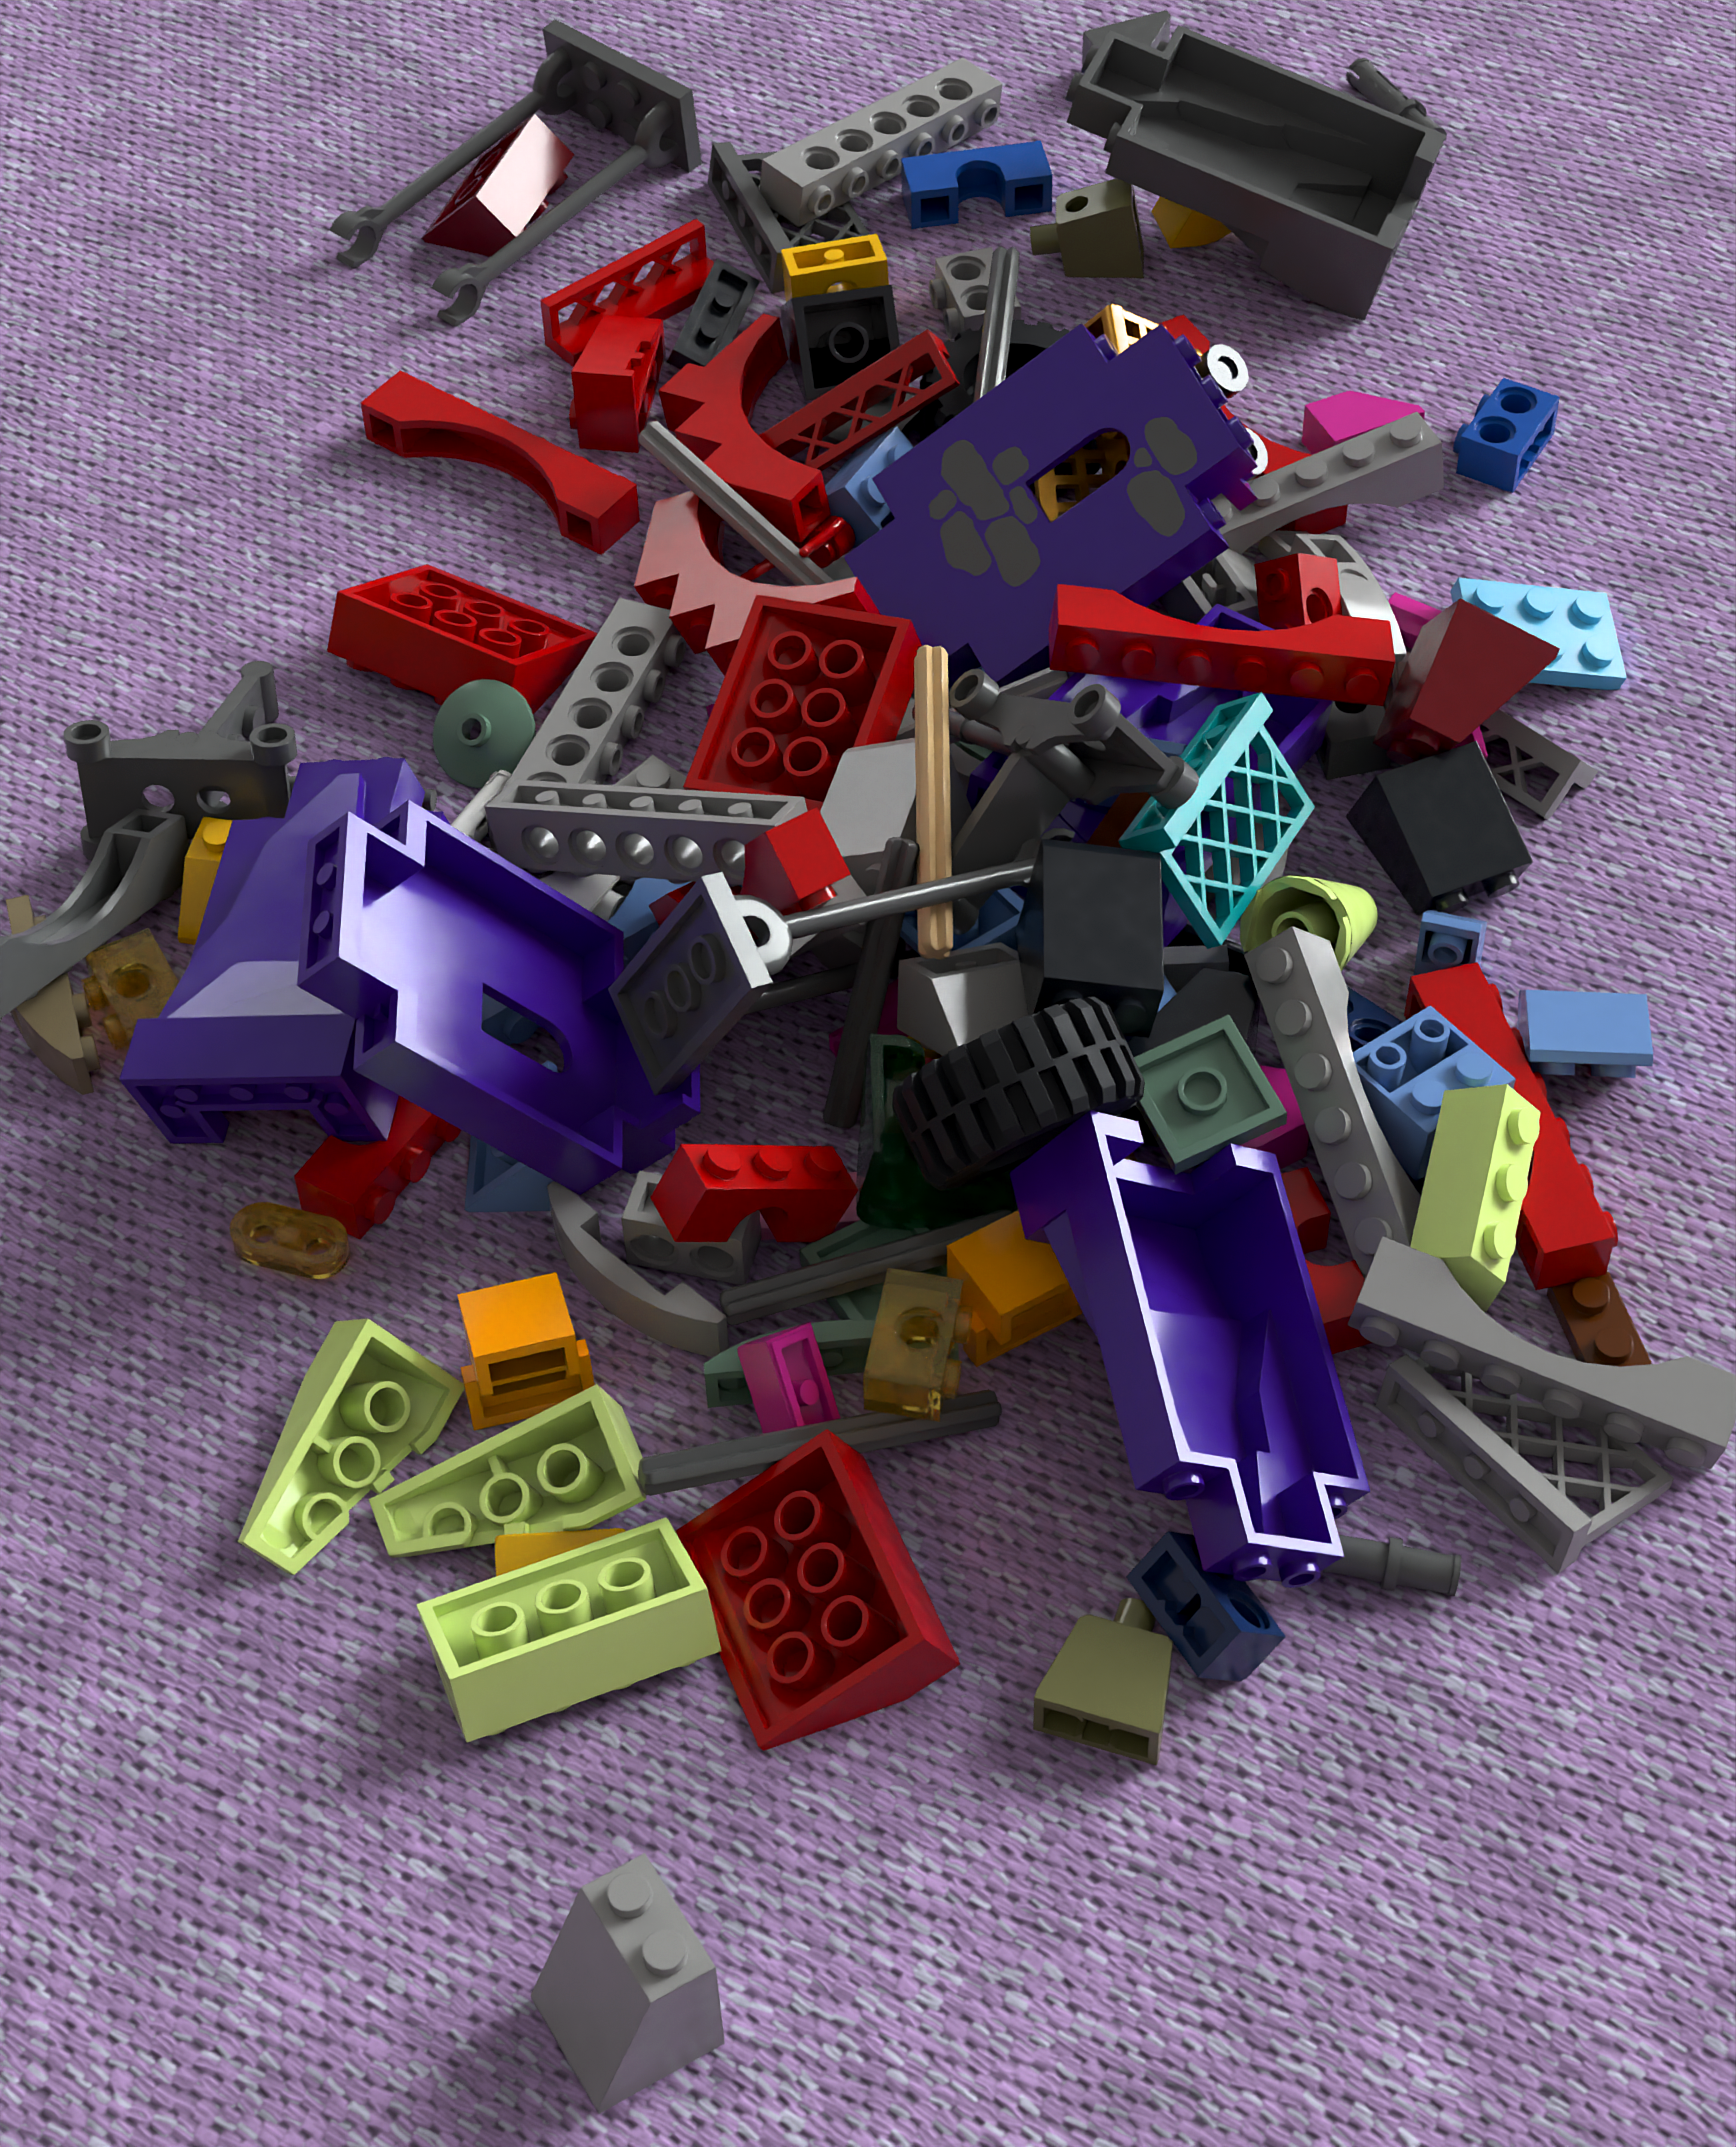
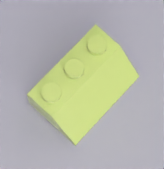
[1410,1084,1541,1312]

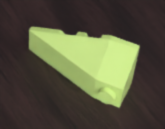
[238,1318,465,1575]
[368,1384,646,1558]

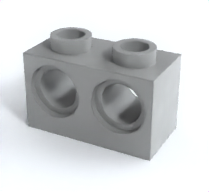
[929,247,1021,339]
[622,1170,761,1285]

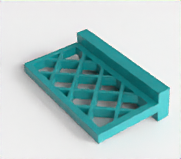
[1118,692,1315,949]

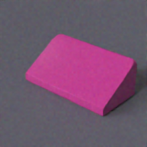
[737,1322,841,1434]

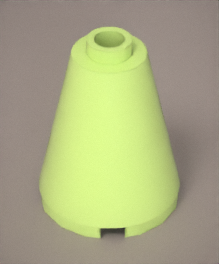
[1240,875,1378,971]

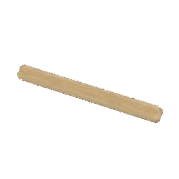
[914,645,953,960]

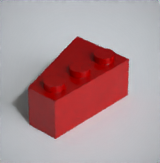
[569,315,666,453]

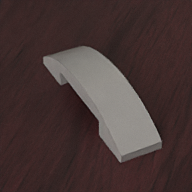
[547,1181,729,1357]

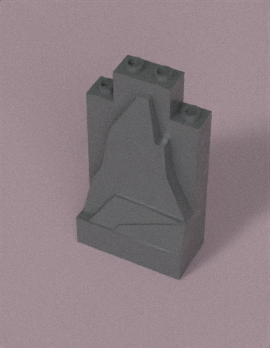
[1065,25,1446,320]

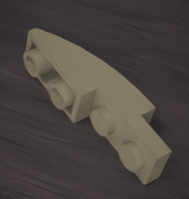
[5,895,101,1095]

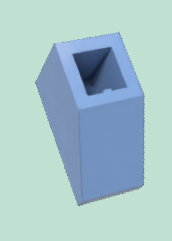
[1414,910,1487,975]

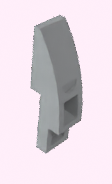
[1258,530,1407,663]

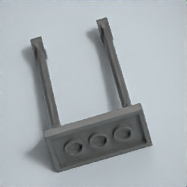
[329,19,702,326]
[608,828,1075,1096]

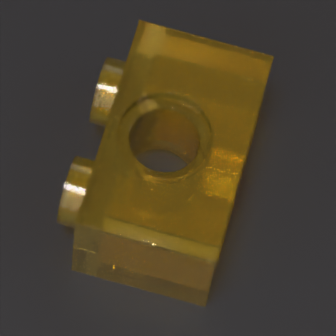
[81,928,179,1052]
[863,1268,973,1422]

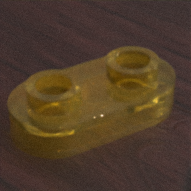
[230,1202,351,1279]

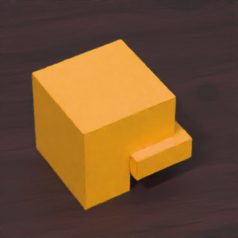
[947,1210,1082,1367]
[457,1272,595,1431]

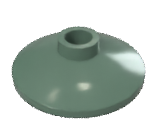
[433,679,536,789]

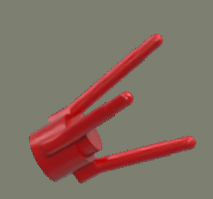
[740,516,856,581]

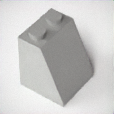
[820,738,972,896]
[531,1853,725,2114]

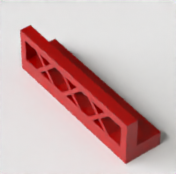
[540,219,714,367]
[759,329,960,471]

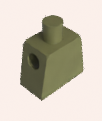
[1030,178,1144,278]
[1033,1598,1173,1766]

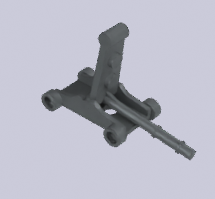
[64,661,437,861]
[912,668,1199,935]

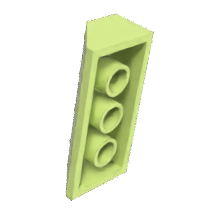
[416,1517,721,1743]

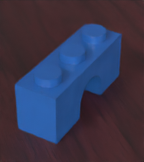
[901,141,1053,229]

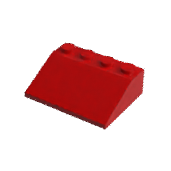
[327,564,598,715]
[683,594,922,811]
[675,1429,961,1751]

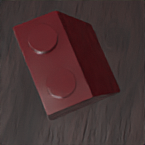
[1373,598,1560,766]

